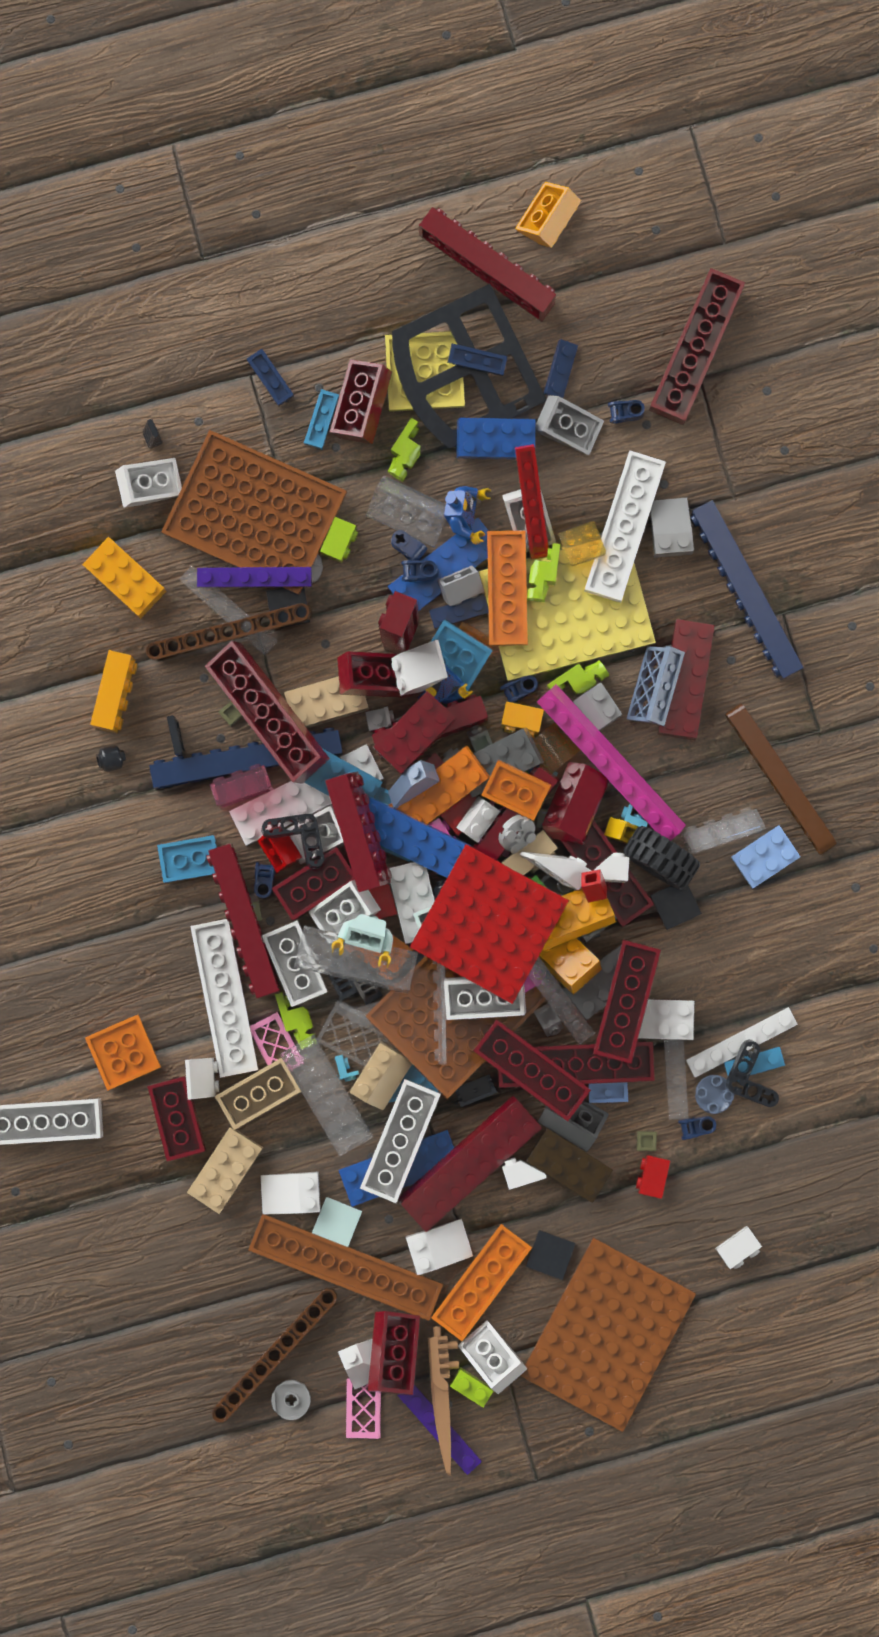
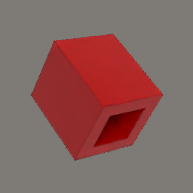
[581,869,607,903]

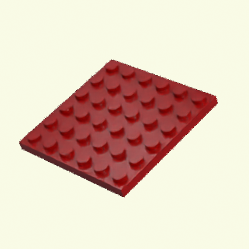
[410,844,569,1004]

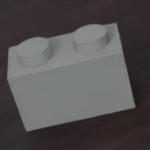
[438,566,484,606]

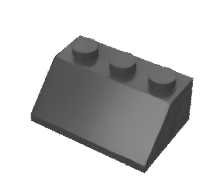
[538,1099,609,1152]

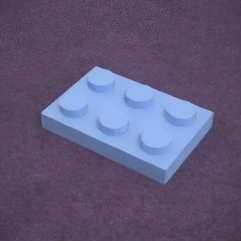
[731,825,800,889]

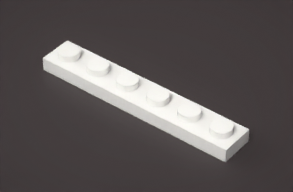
[686,1007,798,1077]

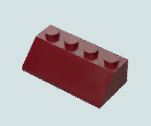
[542,762,609,843]

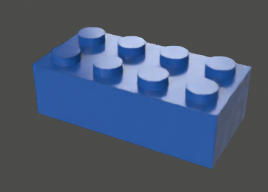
[457,418,535,459]

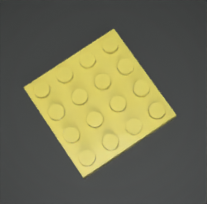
[385,332,465,411]

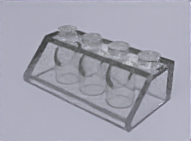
[366,476,447,547]
[682,807,766,855]

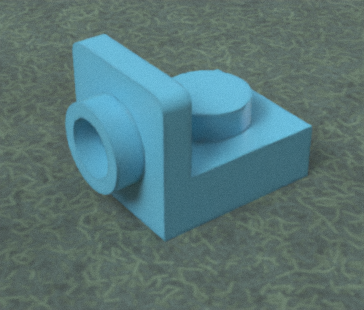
[621,804,648,827]
[335,1054,359,1082]

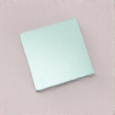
[312,1197,362,1247]

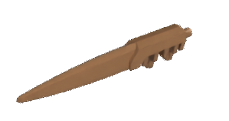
[428,1326,459,1476]

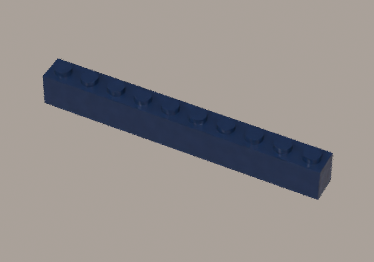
[690,500,804,680]
[149,728,343,789]

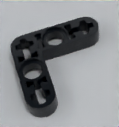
[261,814,324,869]
[726,1039,779,1107]

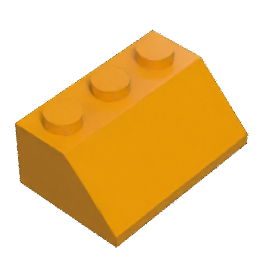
[515,182,581,248]

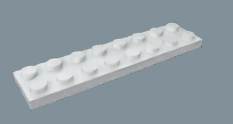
[584,450,666,603]
[229,744,384,846]
[190,919,259,1078]

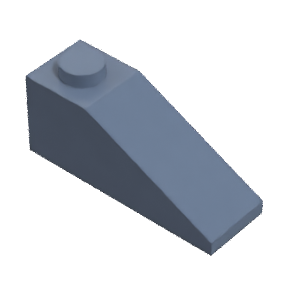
[388,760,440,809]

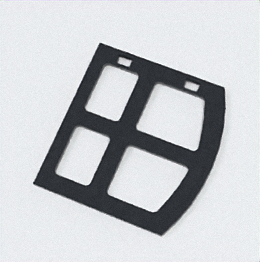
[392,284,547,449]

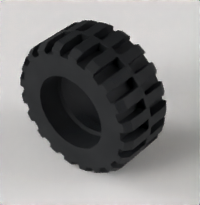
[624,826,700,891]

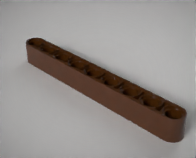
[146,603,312,660]
[725,703,837,855]
[212,1288,337,1423]

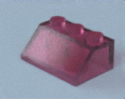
[209,764,274,809]

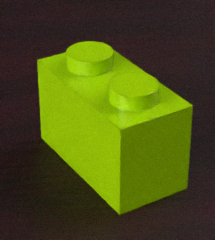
[320,517,358,563]
[450,1367,493,1407]

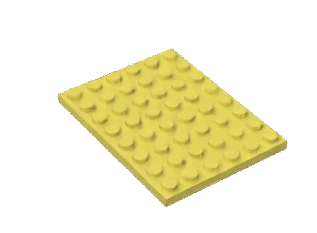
[479,540,656,682]

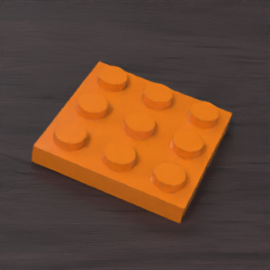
[85,1014,161,1091]

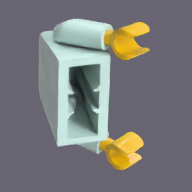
[332,914,393,968]

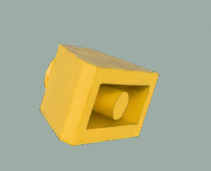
[604,817,638,844]

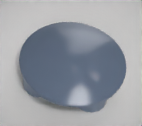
[695,1075,734,1114]

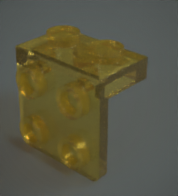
[558,521,606,566]

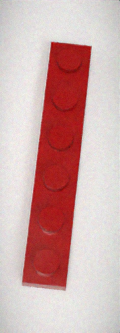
[515,444,549,559]

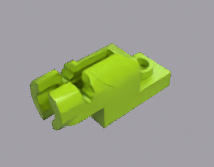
[388,418,421,482]
[527,543,560,602]
[547,660,609,695]
[275,992,317,1048]

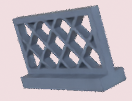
[627,646,685,726]

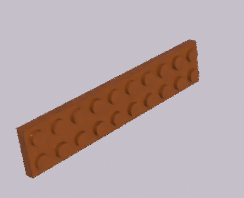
[248,1214,443,1321]

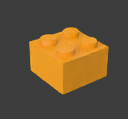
[501,702,544,738]

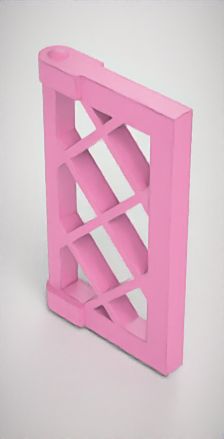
[250,1012,304,1070]
[346,1378,381,1439]

